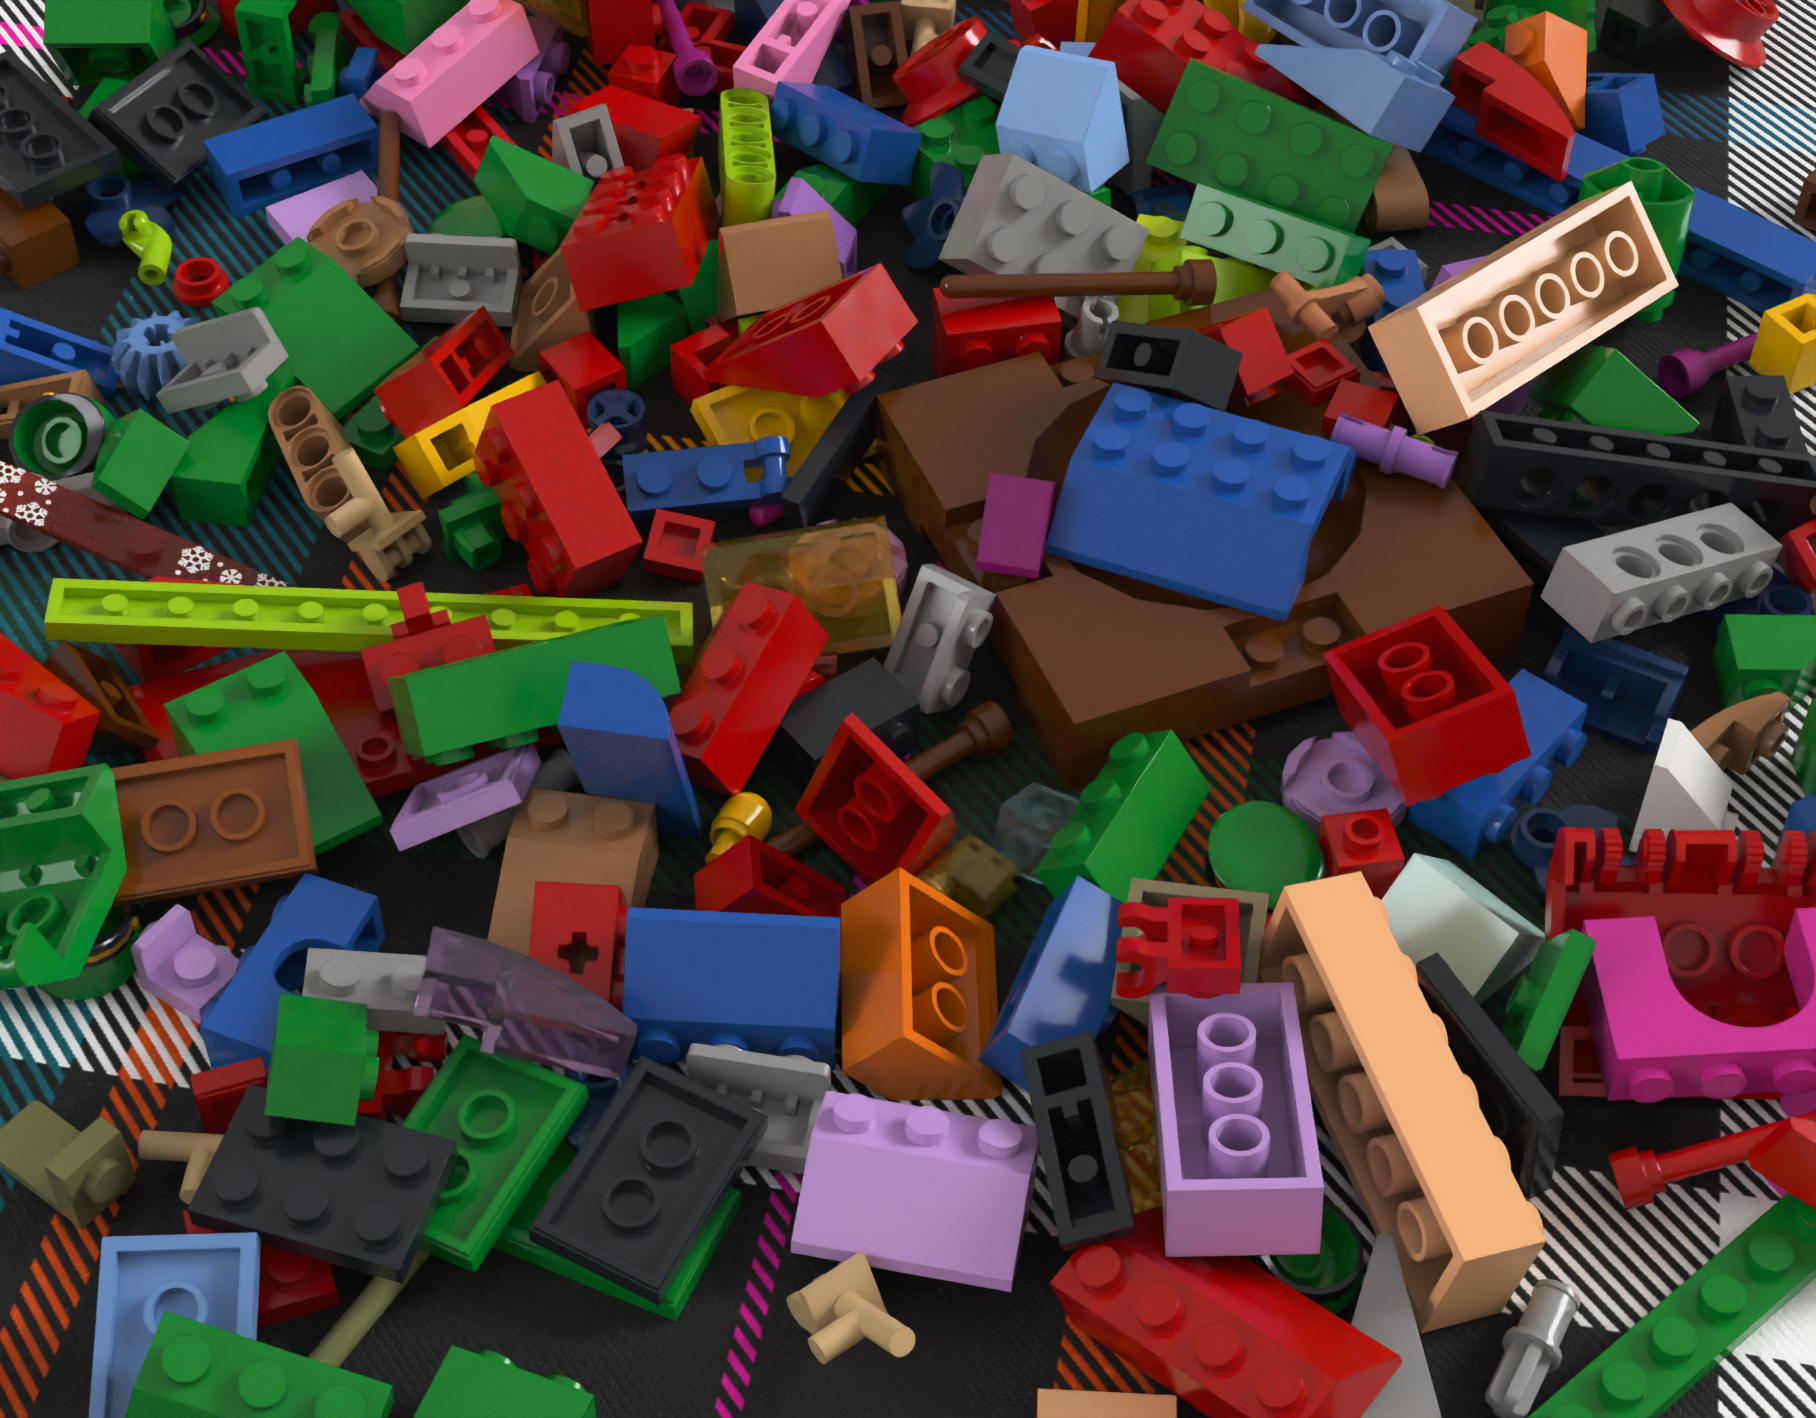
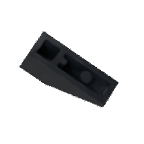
[1020,1031,1137,1251]

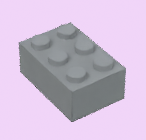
[938,153,1149,330]

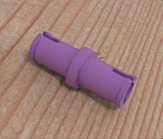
[1330,412,1459,490]

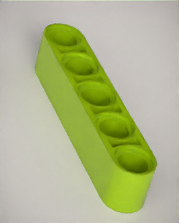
[718,88,776,227]

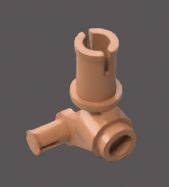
[1270,270,1386,359]

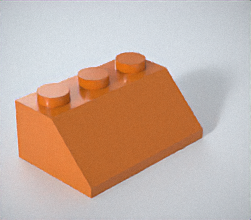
[841,867,1002,1100]

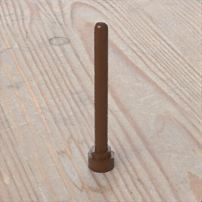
[940,259,1217,306]
[765,700,1015,858]

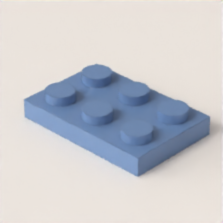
[89,1232,261,1418]

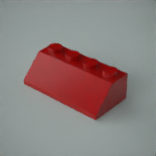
[1050,1205,1402,1418]

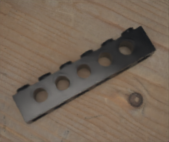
[1456,410,1816,541]

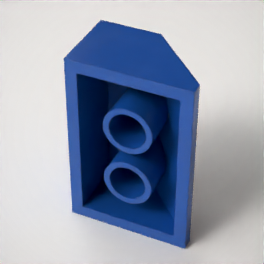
[622,907,841,1070]

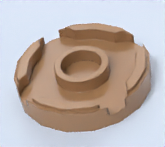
[307,196,414,288]

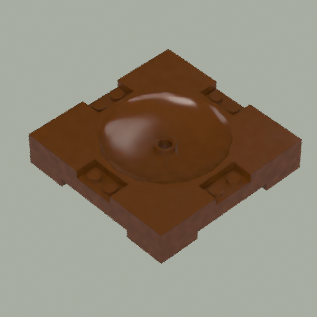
[876,281,1534,793]

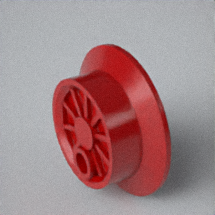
[1662,0,1779,69]
[892,16,1022,128]

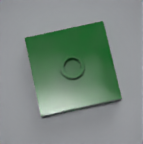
[1502,929,1596,1073]

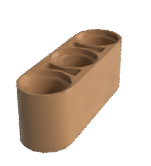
[268,385,370,542]

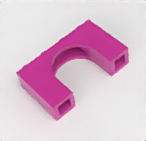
[1580,907,1816,1103]

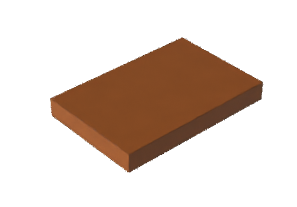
[111,738,318,908]

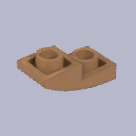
[1690,692,1790,776]

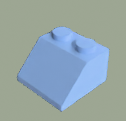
[995,45,1130,193]

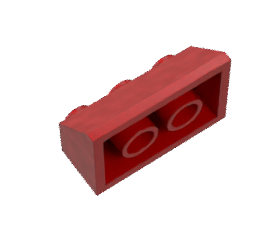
[666,582,830,797]

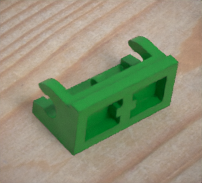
[234,0,310,105]

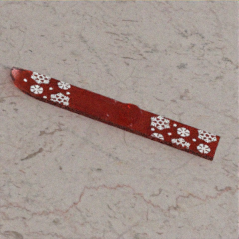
[0,461,294,587]

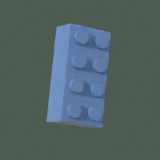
[1241,0,1478,85]

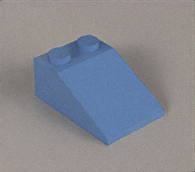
[1254,44,1456,153]

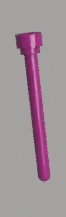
[653,0,718,96]
[1658,332,1758,398]

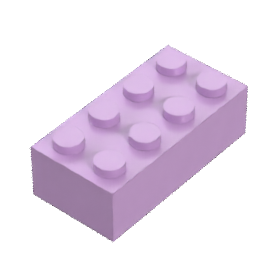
[1148,982,1324,1257]

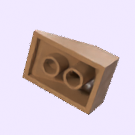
[479,787,659,1000]

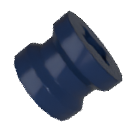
[586,389,648,461]

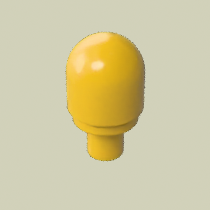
[705,792,772,864]

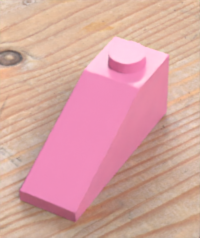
[732,0,851,111]

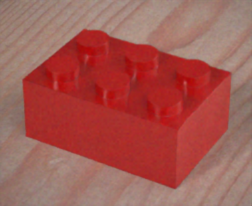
[473,379,643,598]
[1322,605,1531,807]

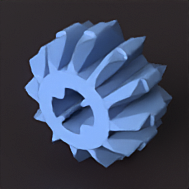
[112,311,198,403]

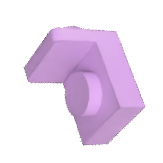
[131,904,239,1024]

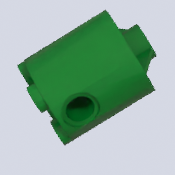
[1578,157,1696,322]

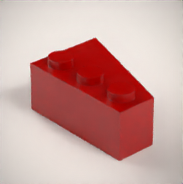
[0,633,101,780]

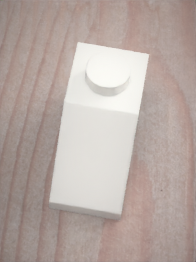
[1628,718,1739,853]

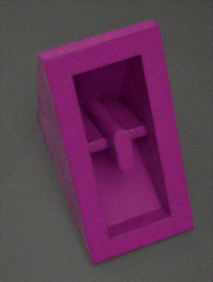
[976,472,1060,579]

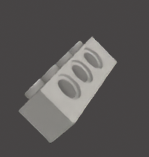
[1540,502,1783,643]

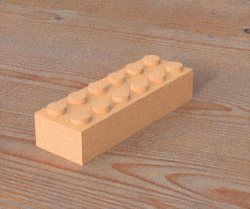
[1368,181,1679,435]
[1258,871,1546,1333]

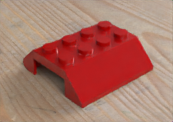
[1545,827,1816,1100]

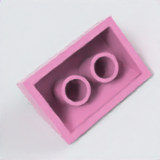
[359,0,540,149]

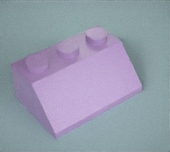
[790,1091,1039,1292]

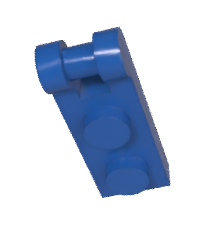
[622,436,792,519]

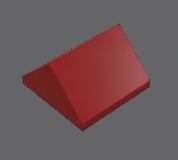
[569,85,703,172]

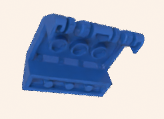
[1045,382,1358,622]

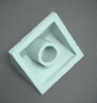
[1381,853,1545,1005]

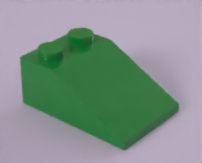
[211,237,421,421]
[164,651,384,856]

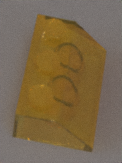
[700,515,902,658]

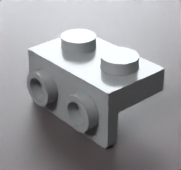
[400,233,523,327]
[156,307,289,414]
[883,564,996,714]
[302,948,450,1035]
[687,1043,831,1175]

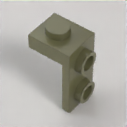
[0,1101,137,1229]

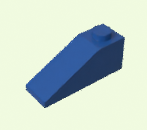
[1576,73,1666,157]
[0,307,119,398]

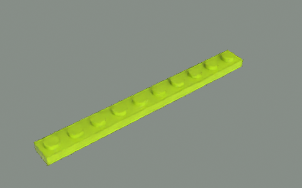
[44,578,693,664]

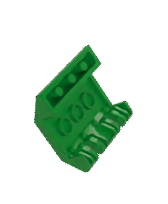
[0,763,127,991]

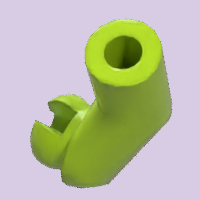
[119,210,172,286]

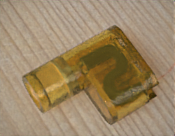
[916,834,1020,920]

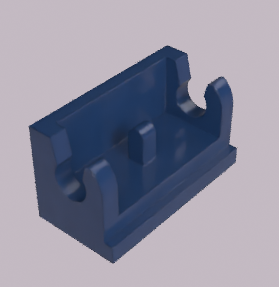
[1544,623,1689,755]

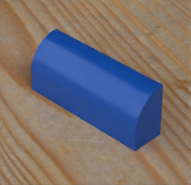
[557,661,701,838]

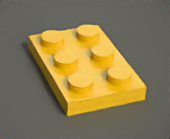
[690,385,876,482]

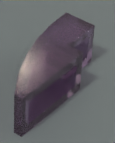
[413,926,637,1080]

